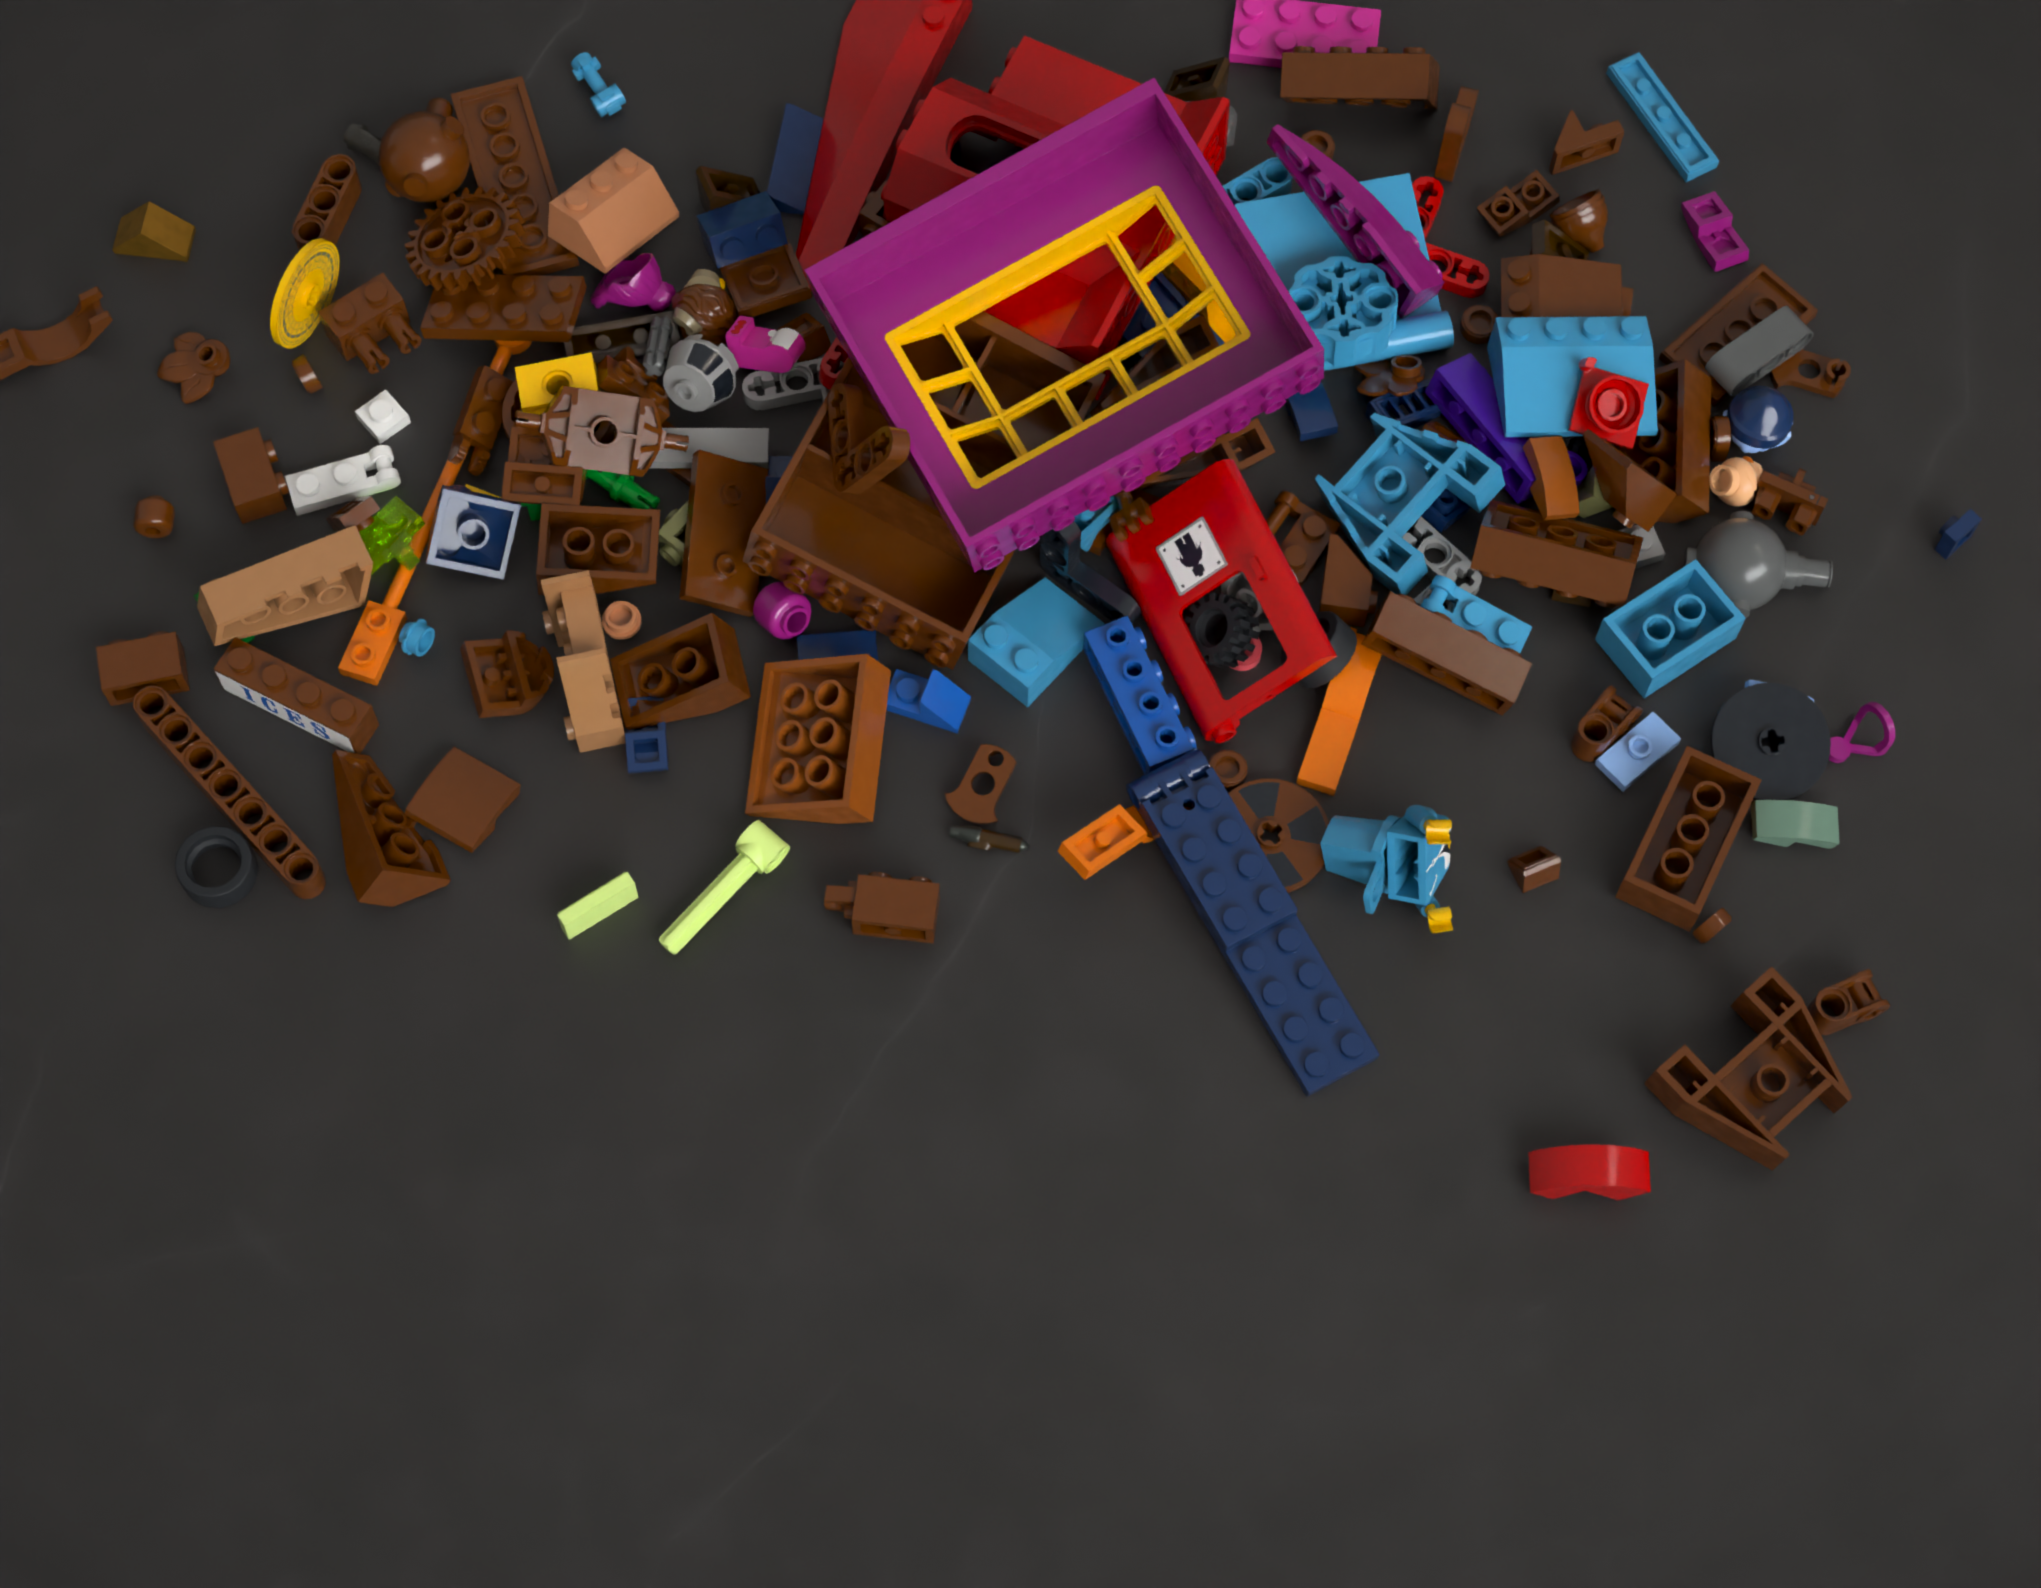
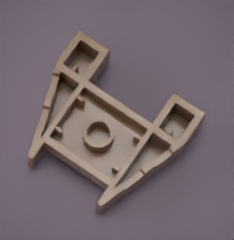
[541,570,626,753]

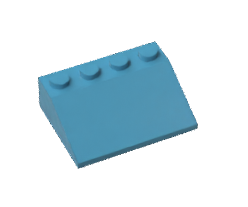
[1487,316,1658,437]

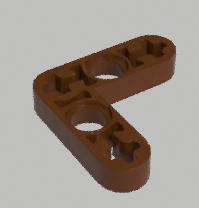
[1434,86,1479,182]
[828,382,910,495]

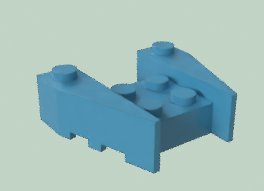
[1315,413,1505,595]

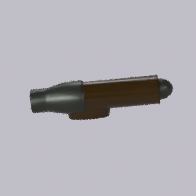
[949,824,1029,853]

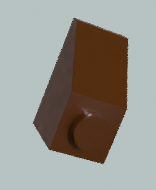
[1319,534,1378,627]

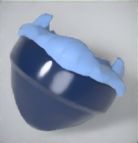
[1723,386,1793,453]

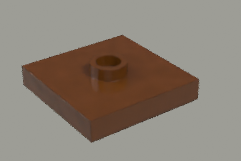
[719,239,812,317]

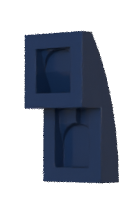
[1285,382,1338,441]
[625,696,669,774]

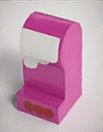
[725,316,805,373]

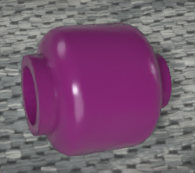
[753,581,812,640]

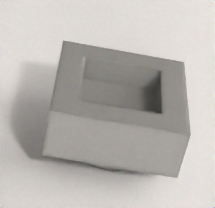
[1617,525,1666,569]

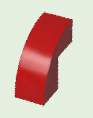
[1528,1144,1651,1200]

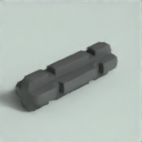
[642,316,673,377]

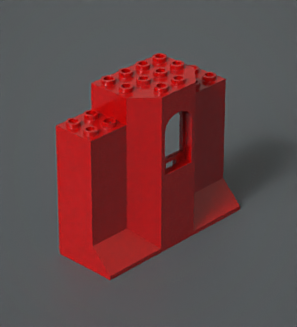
[881,35,1230,400]

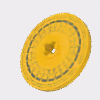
[270,238,339,349]

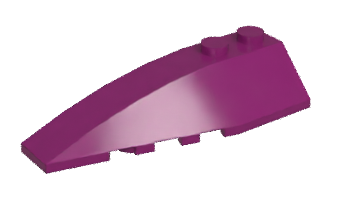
[1266,124,1445,319]

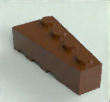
[1280,46,1440,109]

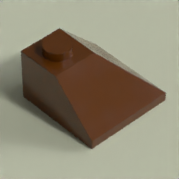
[1583,429,1677,532]

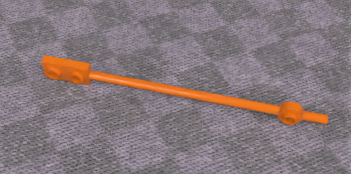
[338,340,532,686]

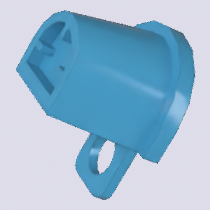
[1320,815,1402,914]

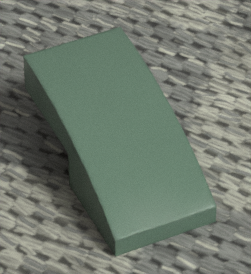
[1751,800,1839,849]

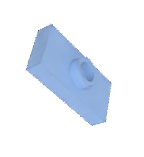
[1595,712,1681,792]

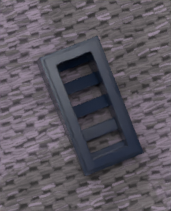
[1365,378,1442,429]

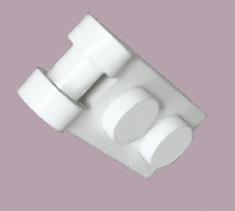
[285,445,401,516]

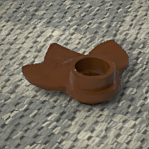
[157,332,231,404]
[1354,355,1425,397]

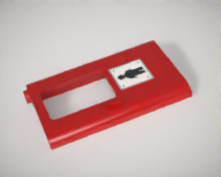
[1105,459,1337,743]

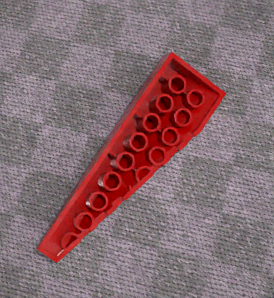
[796,0,972,291]

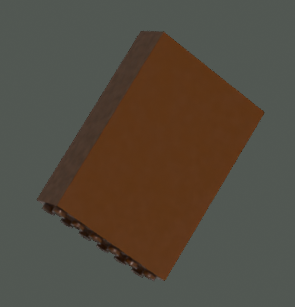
[742,311,1106,670]

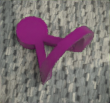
[1829,701,1895,763]

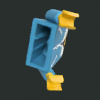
[1387,805,1453,933]

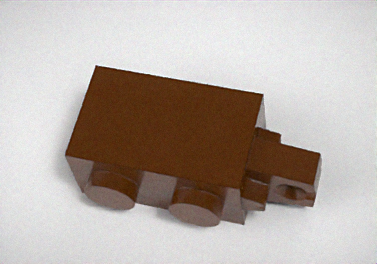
[824,872,940,944]

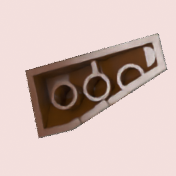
[332,750,451,907]

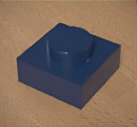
[1934,509,1982,560]

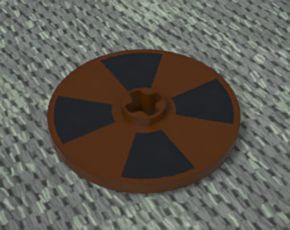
[1228,779,1329,893]

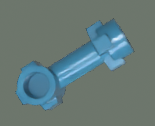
[571,52,626,118]

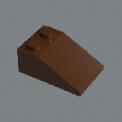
[1501,254,1623,317]
[536,503,660,595]
[610,613,751,730]

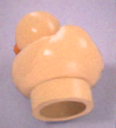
[1709,456,1763,507]

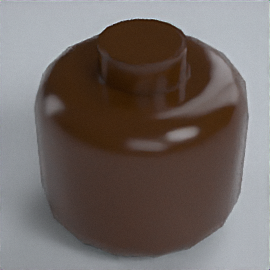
[133,495,175,538]

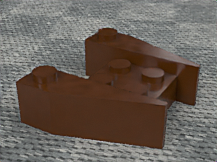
[1644,966,1853,1171]

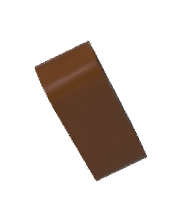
[292,154,362,251]

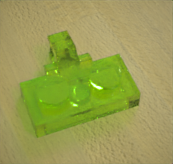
[359,496,425,575]

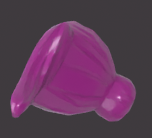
[590,253,676,313]

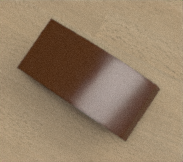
[1476,170,1560,237]

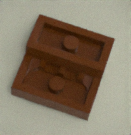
[501,426,587,505]
[405,746,521,853]

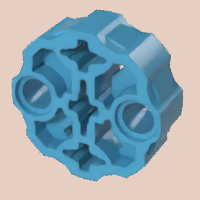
[1288,256,1398,367]

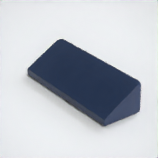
[767,103,824,215]

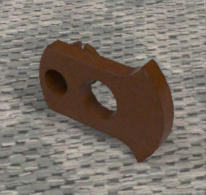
[1770,349,1851,399]
[944,744,1017,824]

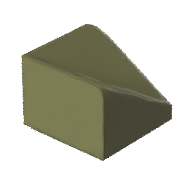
[1577,466,1613,518]

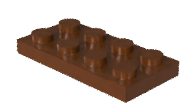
[420,274,587,342]

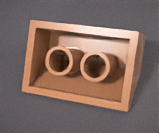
[548,148,679,274]

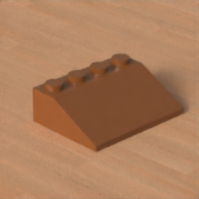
[745,654,891,824]

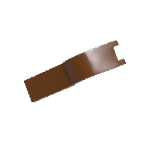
[0,286,113,380]

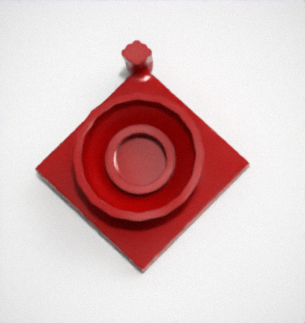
[1568,357,1649,449]

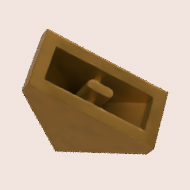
[112,201,196,262]

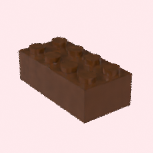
[1615,746,1762,932]

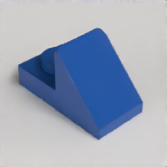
[886,669,971,734]

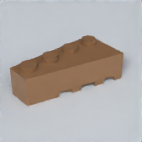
[197,525,373,646]

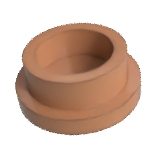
[602,601,642,640]

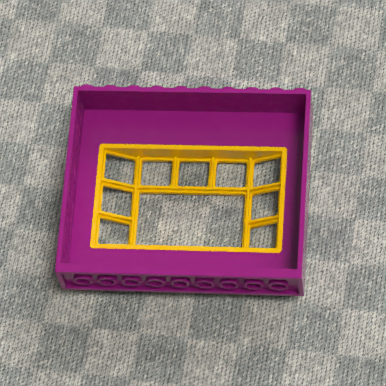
[805,78,1324,572]

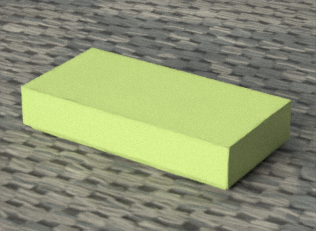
[557,872,639,940]

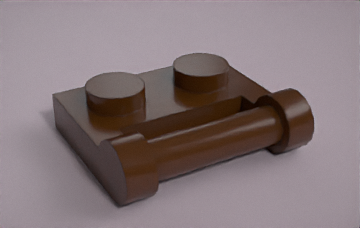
[1266,490,1341,588]

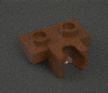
[598,346,670,425]

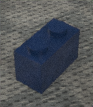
[696,191,788,268]

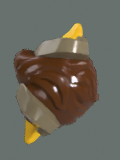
[672,269,738,346]

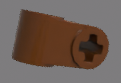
[1571,685,1643,762]
[1807,969,1891,1035]

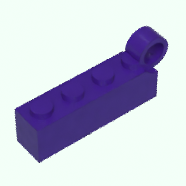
[1425,353,1588,504]

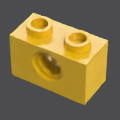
[515,352,601,415]

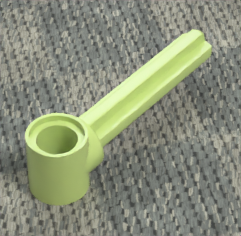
[659,820,790,955]

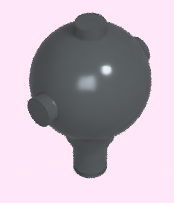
[1683,511,1833,618]

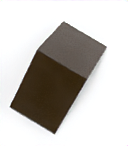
[1164,56,1230,102]
[696,166,760,212]

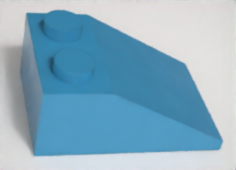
[968,577,1105,707]

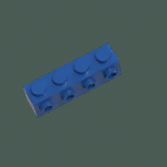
[1083,616,1197,775]

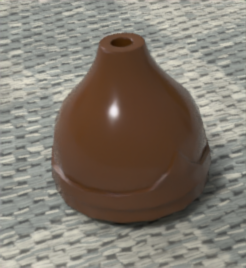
[1549,189,1608,253]

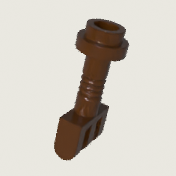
[1109,490,1154,542]

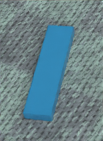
[1606,52,1719,182]

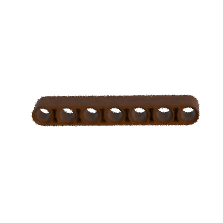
[133,685,326,899]

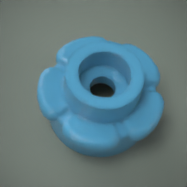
[399,618,435,657]

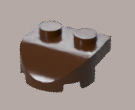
[460,630,554,718]

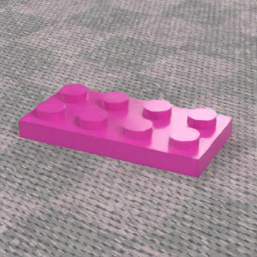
[1229,0,1381,68]

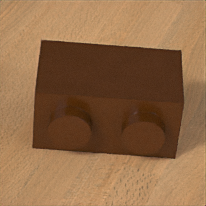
[213,427,289,524]
[96,631,190,706]

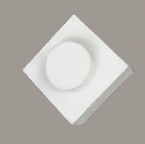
[355,390,411,444]

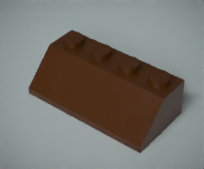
[1619,359,1711,523]
[1470,500,1644,608]

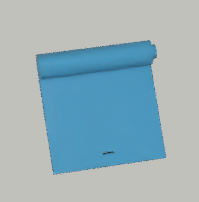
[1234,173,1454,371]

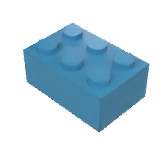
[1595,559,1746,698]

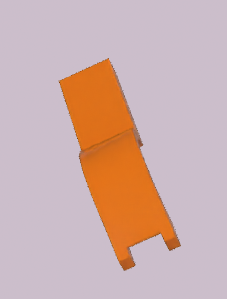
[1296,627,1382,796]
[1058,804,1192,880]

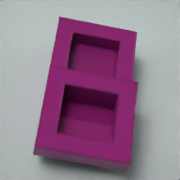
[1681,191,1749,272]

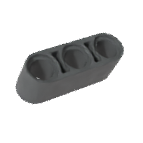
[1705,306,1814,396]

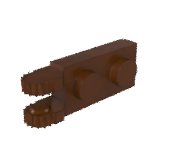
[447,365,513,476]

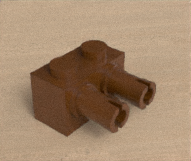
[318,272,422,374]

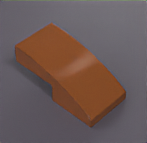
[1522,436,1580,520]

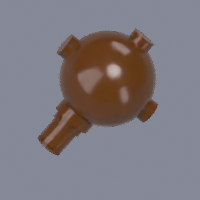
[379,98,470,203]

